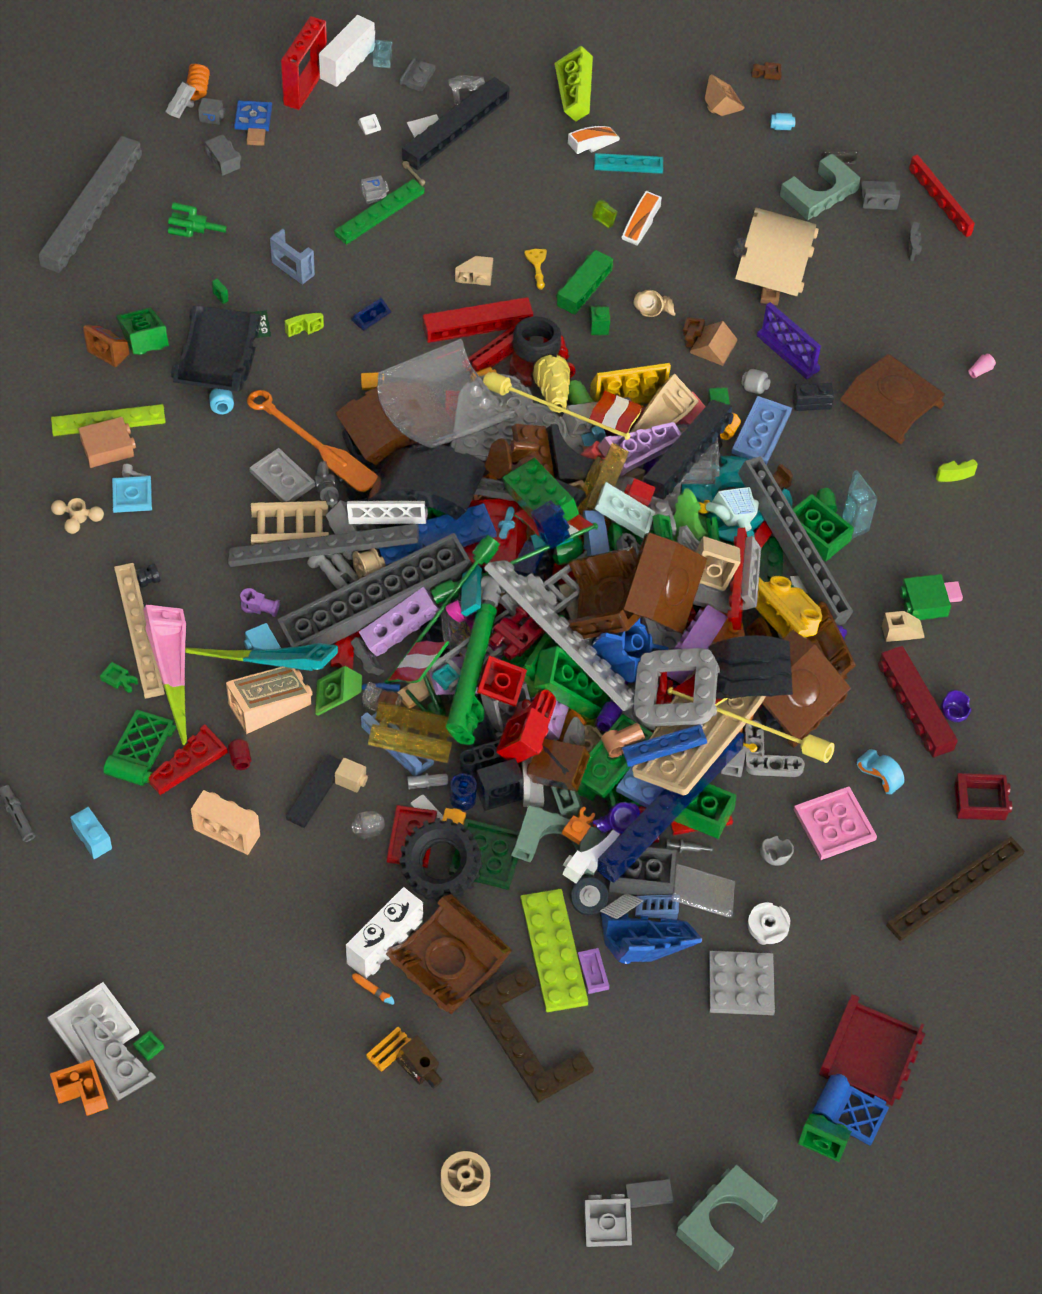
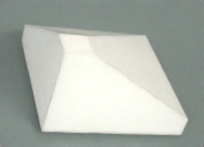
[358,114,381,135]

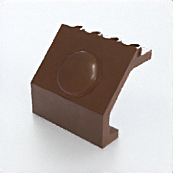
[840,354,945,444]
[620,532,707,634]
[567,547,641,639]
[746,602,856,679]
[762,630,851,748]
[386,894,512,1014]

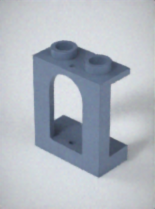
[270,229,315,285]

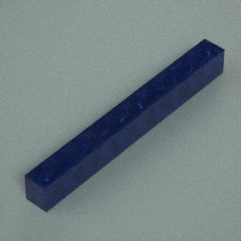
[597,731,744,883]

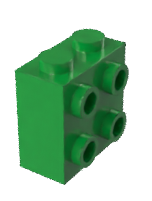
[899,574,951,620]

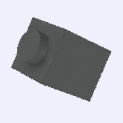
[198,98,226,125]

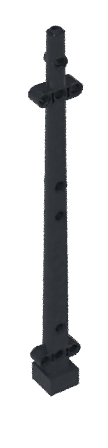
[342,429,524,811]

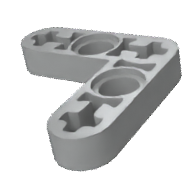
[744,720,805,777]

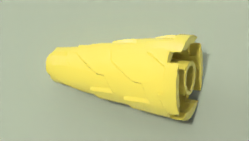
[533,355,570,413]

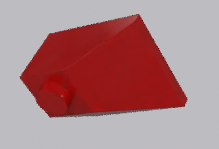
[477,656,527,707]

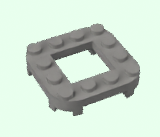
[634,648,720,730]

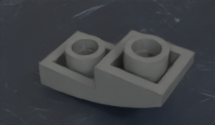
[908,222,922,261]

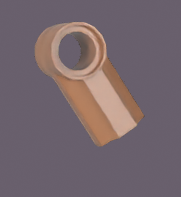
[601,722,645,758]

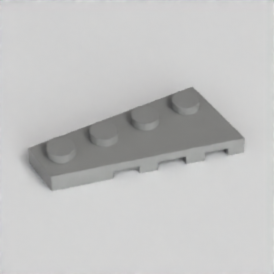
[72,1014,156,1101]

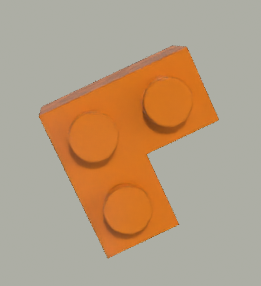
[50,1059,108,1116]

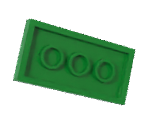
[581,714,653,799]

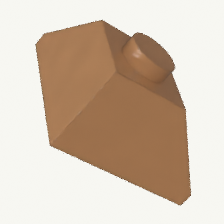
[705,74,745,116]

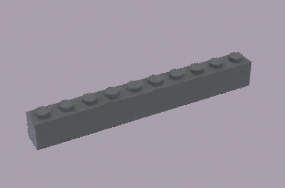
[38,136,142,273]
[738,456,853,625]

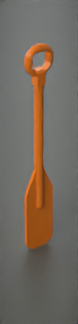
[247,390,378,492]

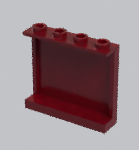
[819,994,926,1106]

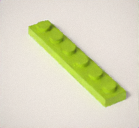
[51,404,166,436]

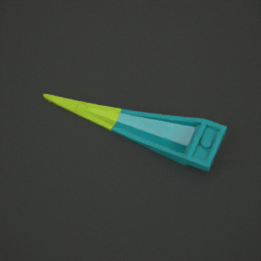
[185,643,338,671]

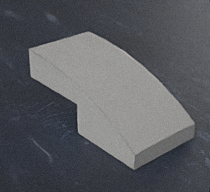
[563,717,585,745]

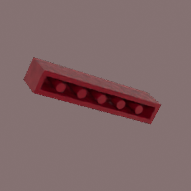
[878,646,958,758]

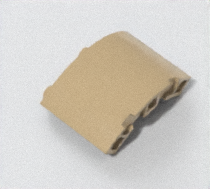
[735,208,819,296]

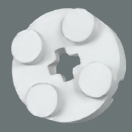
[747,902,790,945]

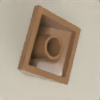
[690,321,738,366]

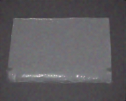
[671,864,735,919]

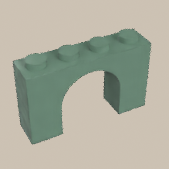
[780,154,860,220]
[511,805,607,880]
[676,1165,778,1272]

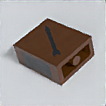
[527,738,590,792]

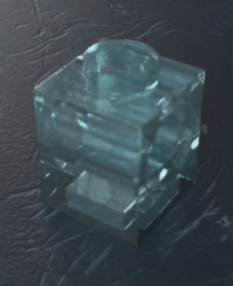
[373,40,392,68]

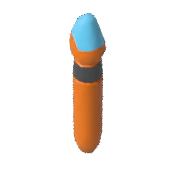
[352,973,394,1005]

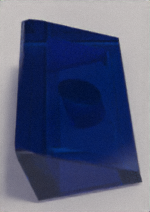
[351,297,391,331]
[513,540,545,577]

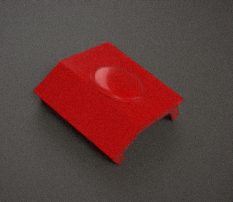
[463,499,535,577]

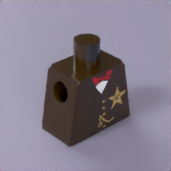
[396,1035,443,1089]

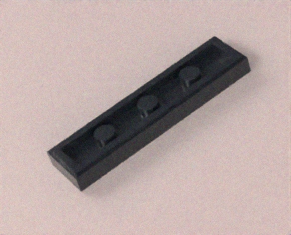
[286,754,342,828]

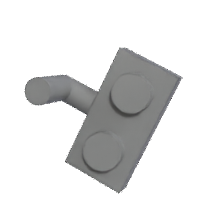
[165,82,196,118]

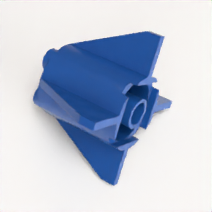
[592,618,668,683]

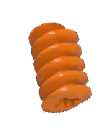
[186,64,210,101]

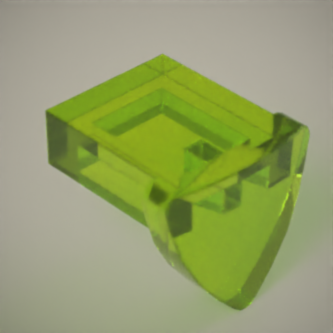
[592,200,618,228]

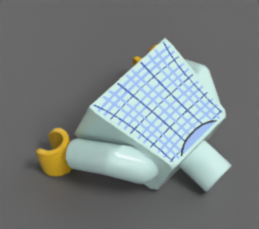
[698,487,759,532]

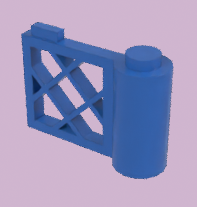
[812,1074,889,1146]

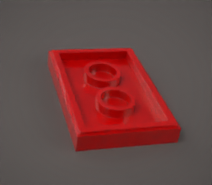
[387,805,437,868]

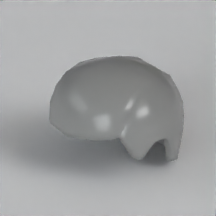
[760,836,794,866]

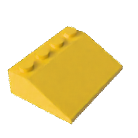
[590,363,671,405]

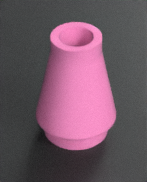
[968,353,996,378]

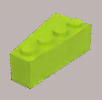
[554,46,593,122]

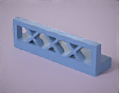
[361,710,434,776]

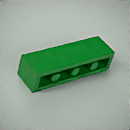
[556,250,613,315]

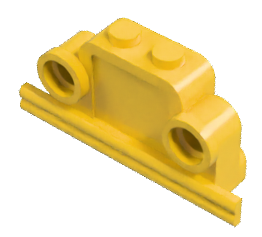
[755,576,822,638]

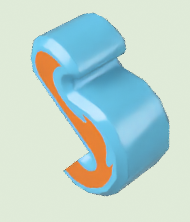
[857,749,904,794]

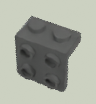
[861,181,900,210]

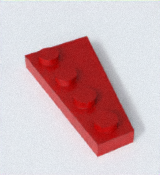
[149,724,228,795]

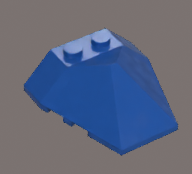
[601,912,702,964]

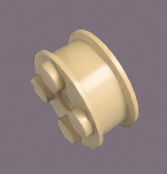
[352,548,386,579]
[441,1151,491,1206]

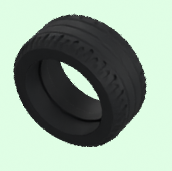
[513,316,561,363]

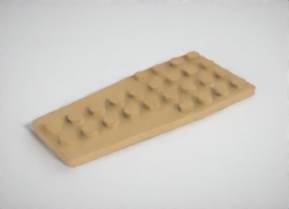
[632,642,766,795]

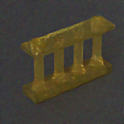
[577,443,629,517]
[368,701,453,763]

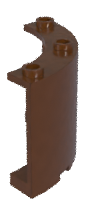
[336,382,454,465]

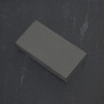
[625,1179,674,1208]

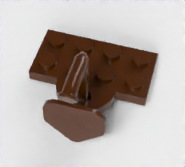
[485,424,554,479]

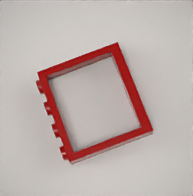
[281,16,327,110]

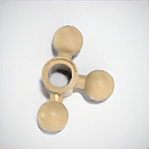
[51,498,104,534]

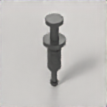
[665,839,713,853]

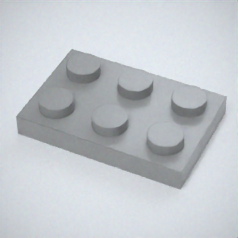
[250,448,315,502]

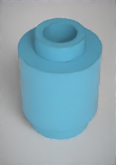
[770,113,795,130]

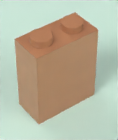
[78,417,136,468]

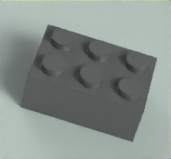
[609,843,677,896]

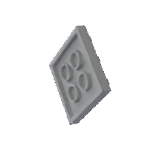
[709,951,775,1015]

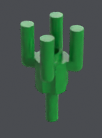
[168,202,227,237]

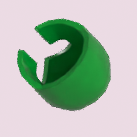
[552,536,583,565]

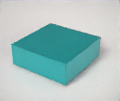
[432,664,459,691]

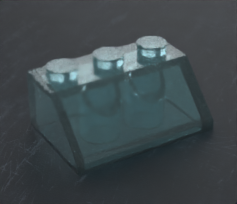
[842,470,878,539]

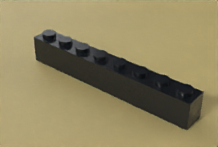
[402,77,510,170]
[643,400,734,500]

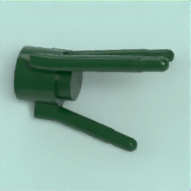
[406,675,447,721]

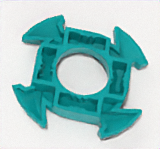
[681,456,793,541]

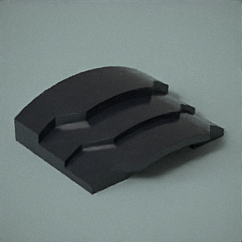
[708,636,793,699]

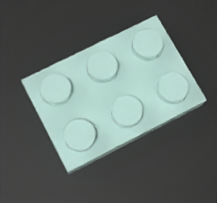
[595,482,655,538]

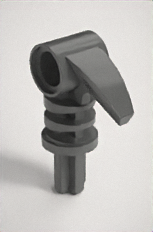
[314,461,339,508]

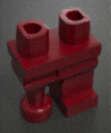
[489,605,546,661]

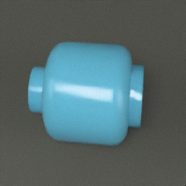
[209,388,234,414]

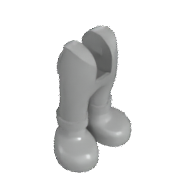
[307,553,359,589]

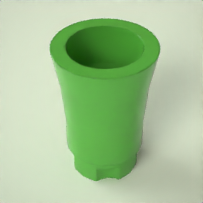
[568,380,595,405]

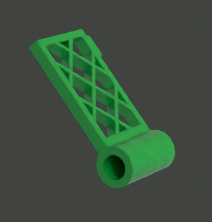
[104,709,176,786]

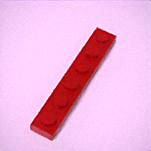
[909,155,975,237]
[728,528,747,630]

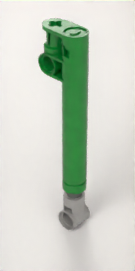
[446,576,506,745]

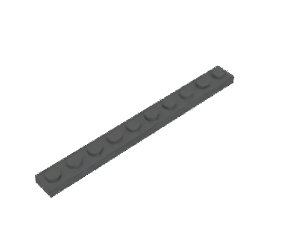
[228,524,419,567]

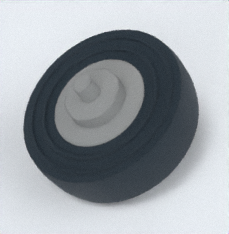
[570,877,608,915]

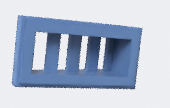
[635,895,680,920]

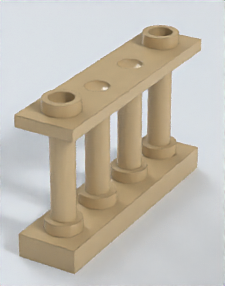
[251,501,329,545]

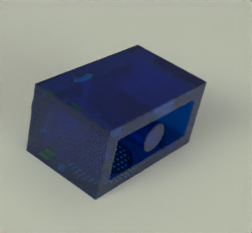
[531,500,570,549]

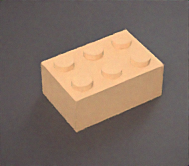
[191,790,260,855]

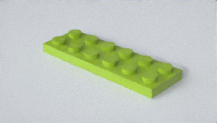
[520,889,588,1012]

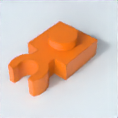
[561,807,595,845]

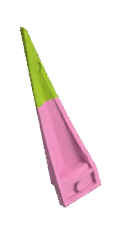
[143,605,187,745]

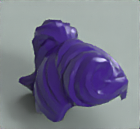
[593,802,640,834]

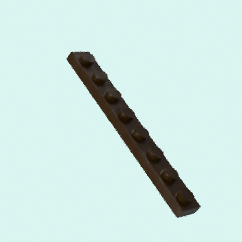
[886,836,1025,941]

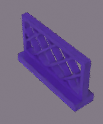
[757,302,821,379]

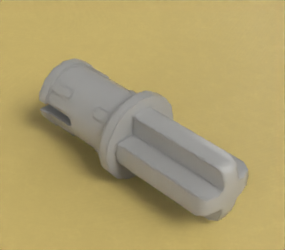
[407,773,448,790]

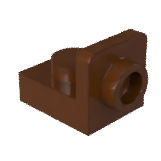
[772,464,793,491]

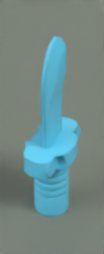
[498,507,515,539]

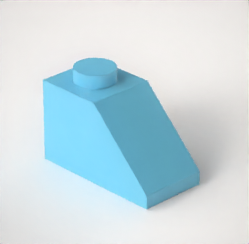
[244,623,281,650]

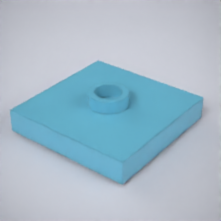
[112,476,152,513]

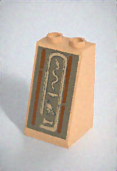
[226,667,312,734]

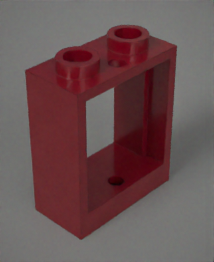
[954,773,1012,820]

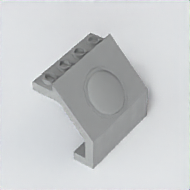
[677,525,761,613]

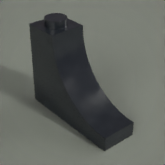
[546,424,602,484]

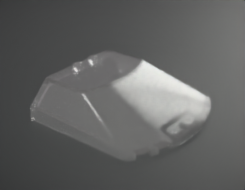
[377,339,515,448]

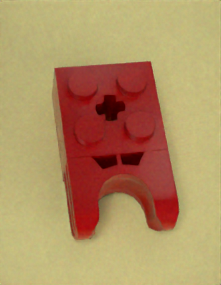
[496,690,556,763]

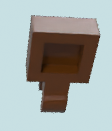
[751,62,782,80]
[683,317,705,348]

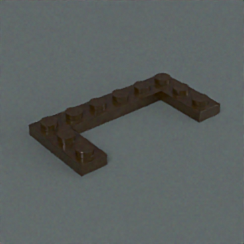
[470,966,594,1103]

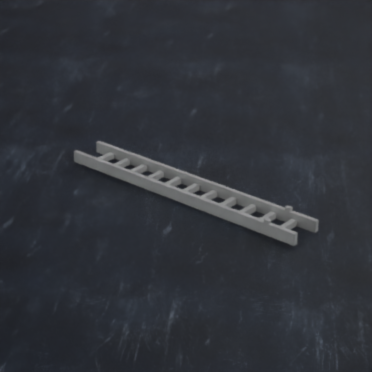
[430,550,587,692]

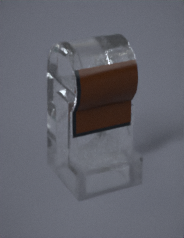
[362,682,403,715]

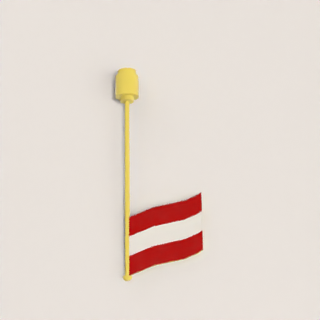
[483,372,641,440]

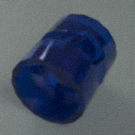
[450,773,477,811]

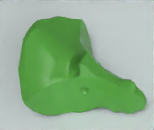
[673,488,712,542]

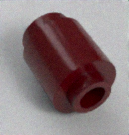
[228,739,251,770]

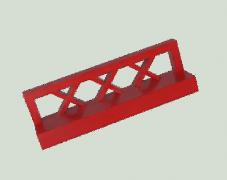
[462,325,530,375]

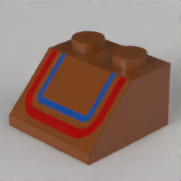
[83,325,130,368]

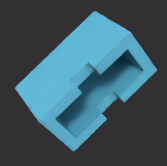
[70,807,112,859]

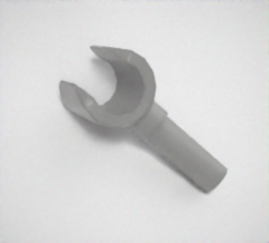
[122,464,148,477]

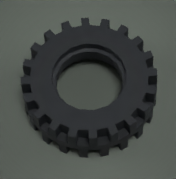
[400,818,482,902]

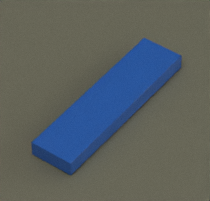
[622,724,707,767]

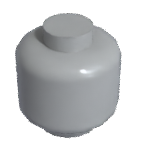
[742,369,770,395]

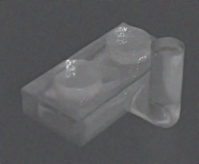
[448,75,485,105]

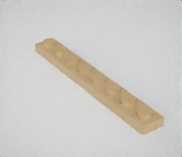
[114,563,165,699]

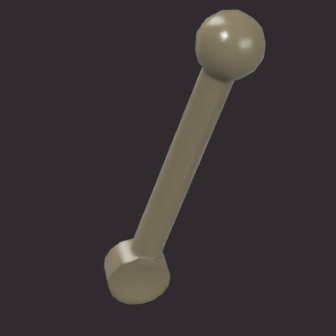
[402,161,425,186]

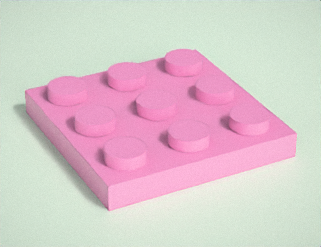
[794,787,877,860]

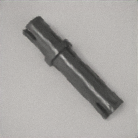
[0,785,35,842]

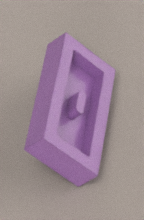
[577,948,609,994]

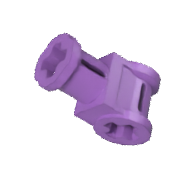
[240,588,280,617]

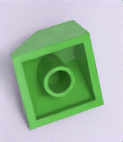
[315,666,362,716]

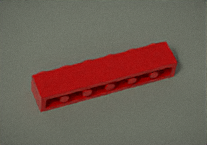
[423,297,533,343]

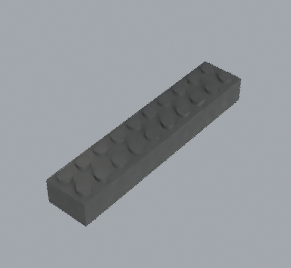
[277,533,472,647]

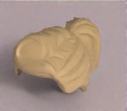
[634,290,675,317]

